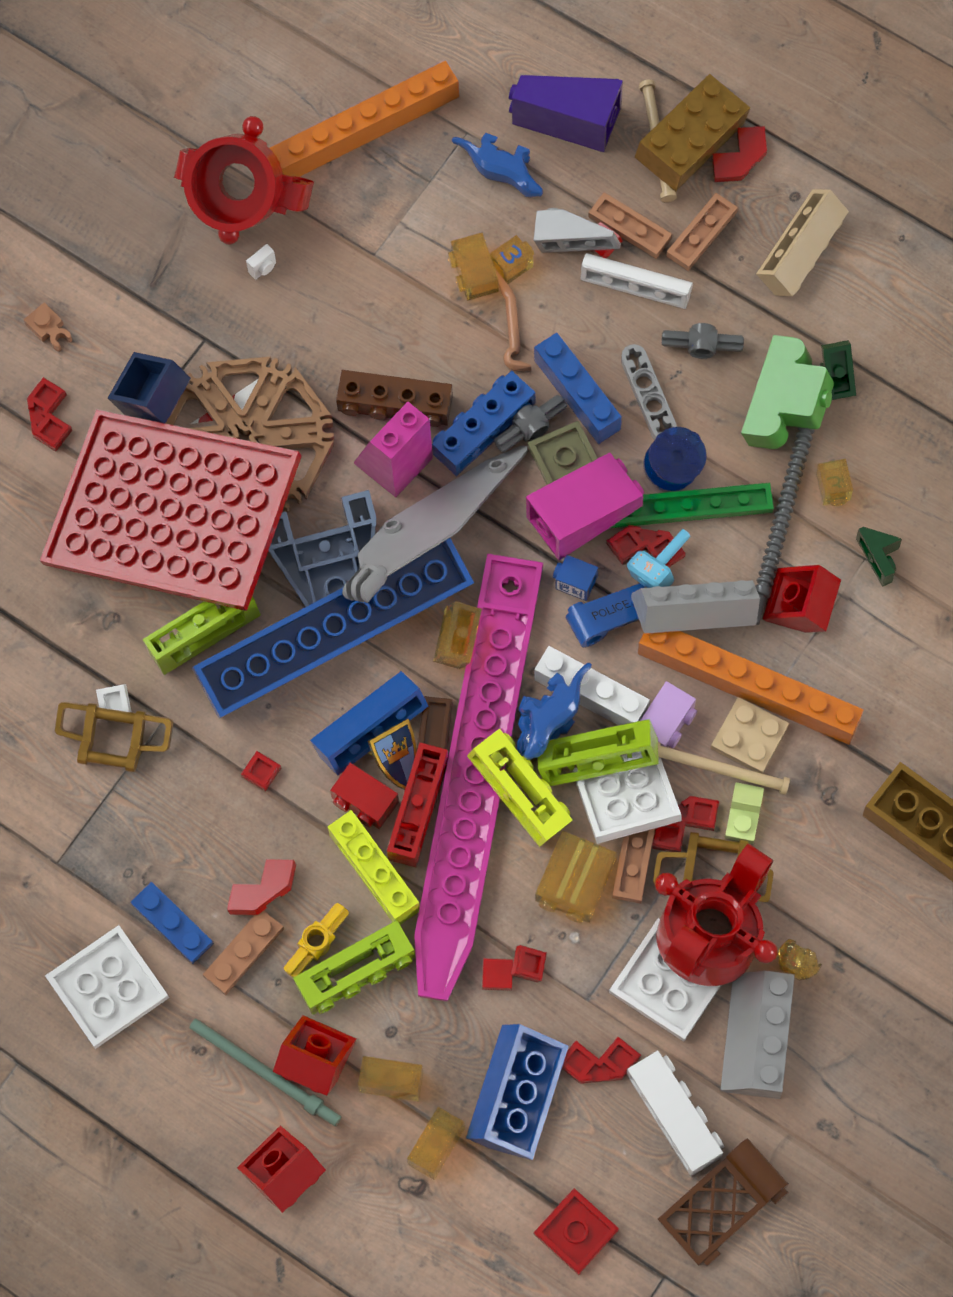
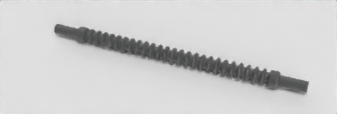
[755,427,815,625]

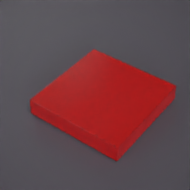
[533,1188,619,1276]

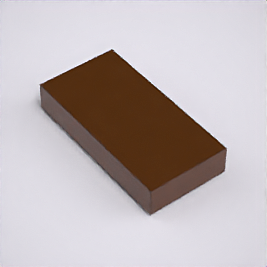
[417,696,453,749]

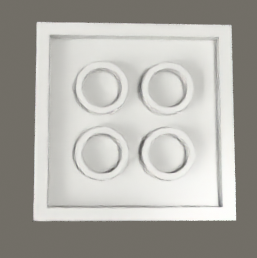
[573,751,682,844]
[609,918,722,1042]
[45,925,169,1049]

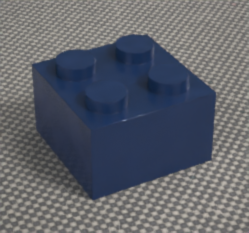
[107,352,191,423]

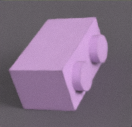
[640,681,697,748]

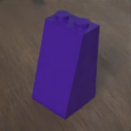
[508,75,623,152]

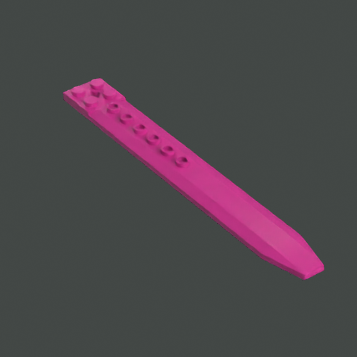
[414,554,543,1002]

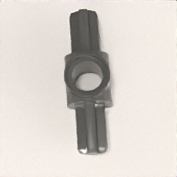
[661,323,744,359]
[494,395,567,452]

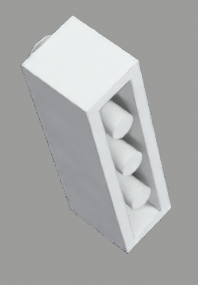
[534,646,650,726]
[627,1051,724,1177]

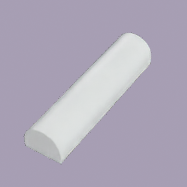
[581,253,693,309]

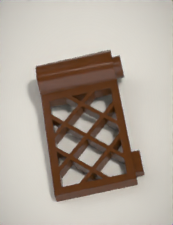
[658,1138,789,1266]

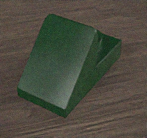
[820,340,856,400]
[856,527,902,587]

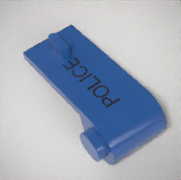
[565,583,644,648]

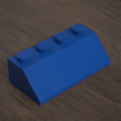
[466,1024,569,1160]

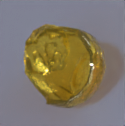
[777,939,822,981]

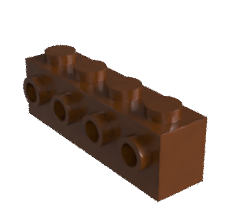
[336,370,453,427]

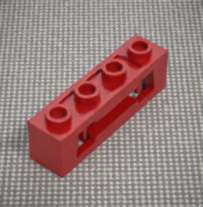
[387,742,448,868]

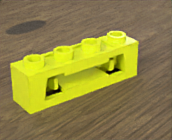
[467,729,572,847]
[327,810,420,925]

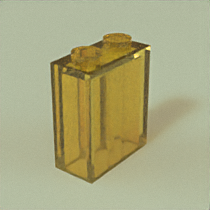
[535,831,617,923]

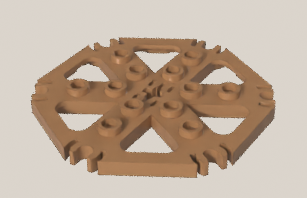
[165,356,335,513]

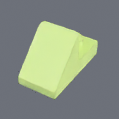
[725,782,764,844]

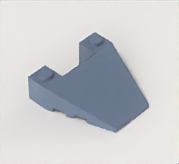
[268,490,376,607]

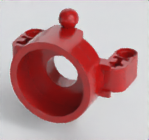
[174,116,314,245]
[655,843,778,986]

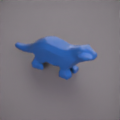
[452,133,543,198]
[520,663,592,760]

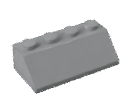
[631,580,760,633]
[720,971,795,1099]

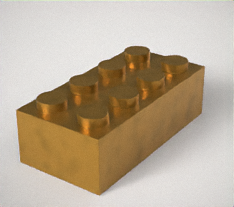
[634,74,751,192]
[862,762,953,882]

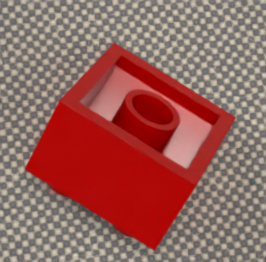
[763,565,841,633]
[273,1015,357,1096]
[237,1125,326,1213]

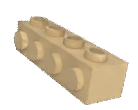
[756,189,849,296]

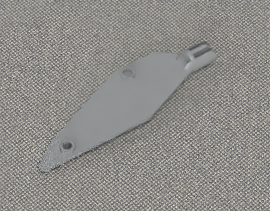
[343,446,528,603]

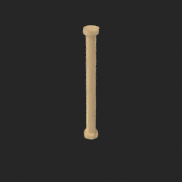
[639,80,677,202]
[658,742,790,795]

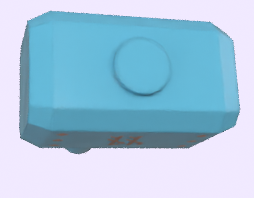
[627,529,691,588]

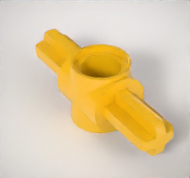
[284,903,349,978]

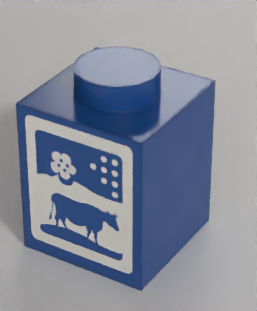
[553,555,598,601]

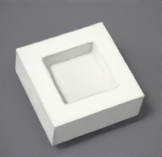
[246,244,276,280]
[96,684,131,712]

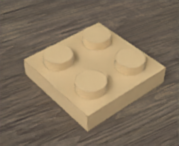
[711,697,789,774]

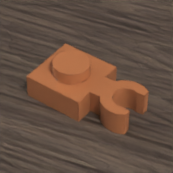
[23,302,73,352]

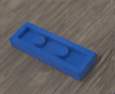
[130,882,214,964]

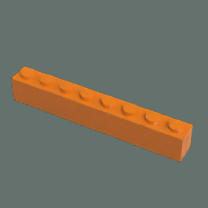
[270,60,459,177]
[638,631,864,745]

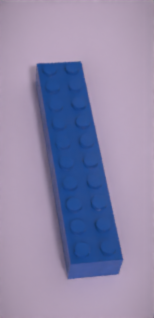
[192,538,474,719]

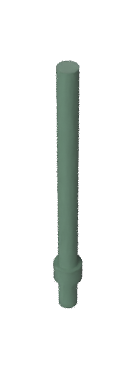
[189,1018,342,1127]

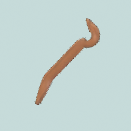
[495,270,532,371]

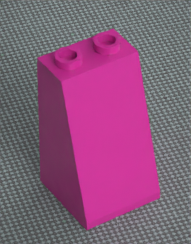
[354,402,433,498]
[526,453,644,561]

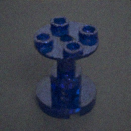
[643,427,707,492]

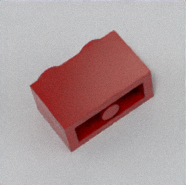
[330,763,399,829]

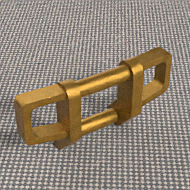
[55,702,173,772]
[653,832,774,902]

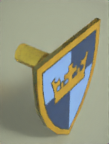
[368,719,417,790]

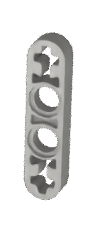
[621,344,677,445]

